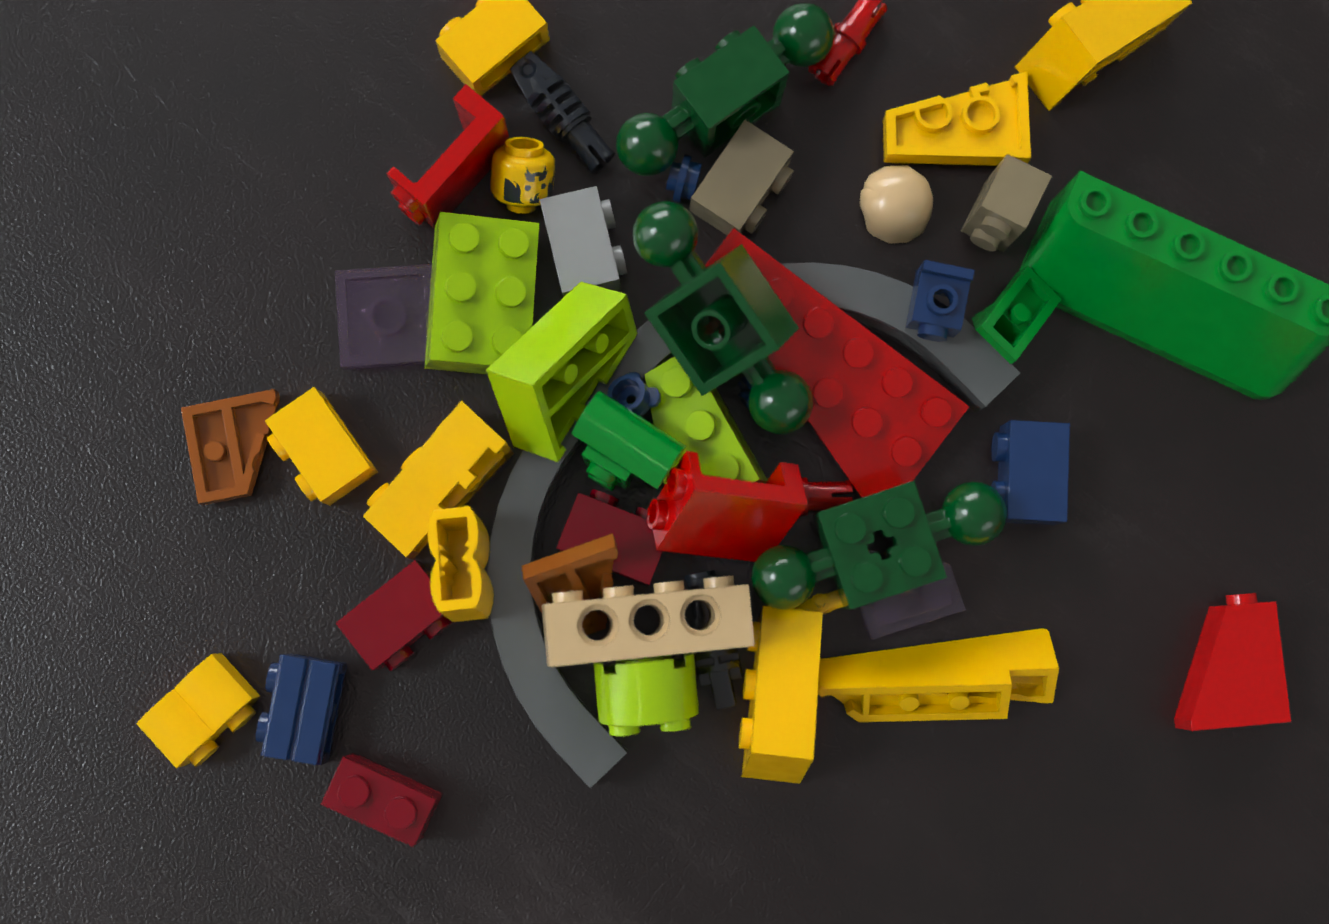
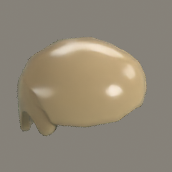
[860,165,933,243]

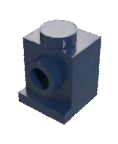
[905,260,974,342]

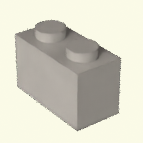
[540,186,627,298]

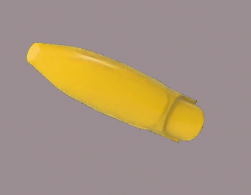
[792,590,843,614]

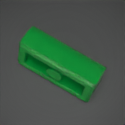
[571,391,686,489]

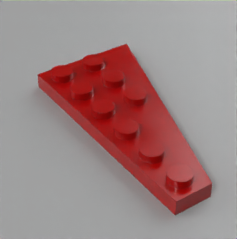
[705,228,970,498]

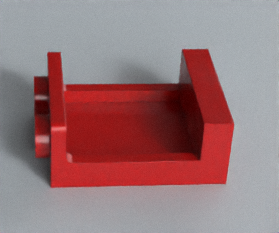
[387,84,509,229]
[647,451,808,562]

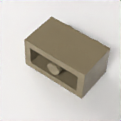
[689,120,794,235]
[961,154,1052,252]

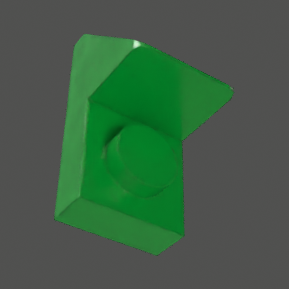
[972,265,1062,364]

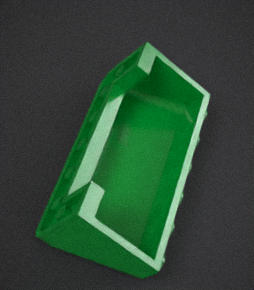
[1019,171,1329,400]

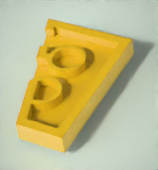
[883,71,1031,166]

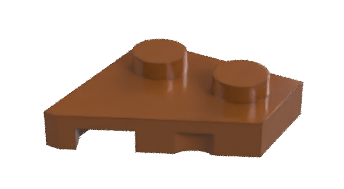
[181,389,280,505]
[522,533,618,635]

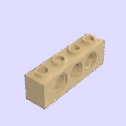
[542,576,755,667]

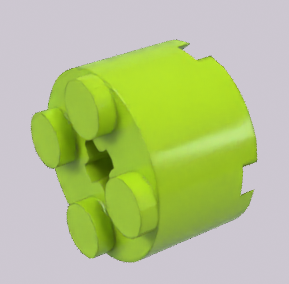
[594,652,699,736]

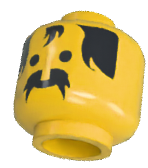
[490,137,555,213]

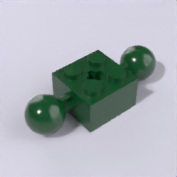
[616,3,835,176]
[633,201,813,434]
[752,481,1007,610]

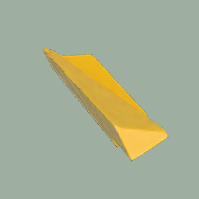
[818,628,1059,722]

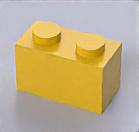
[435,0,549,96]
[265,387,378,506]

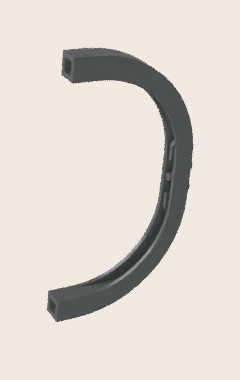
[487,262,1020,788]

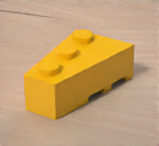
[1015,0,1192,111]
[363,401,514,559]
[739,606,823,784]

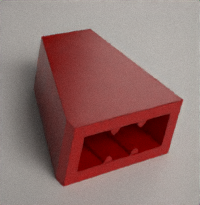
[1174,593,1291,731]

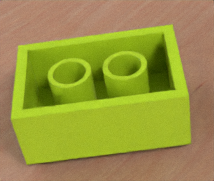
[424,212,539,374]

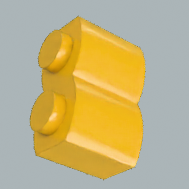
[427,506,493,622]
[136,653,261,769]

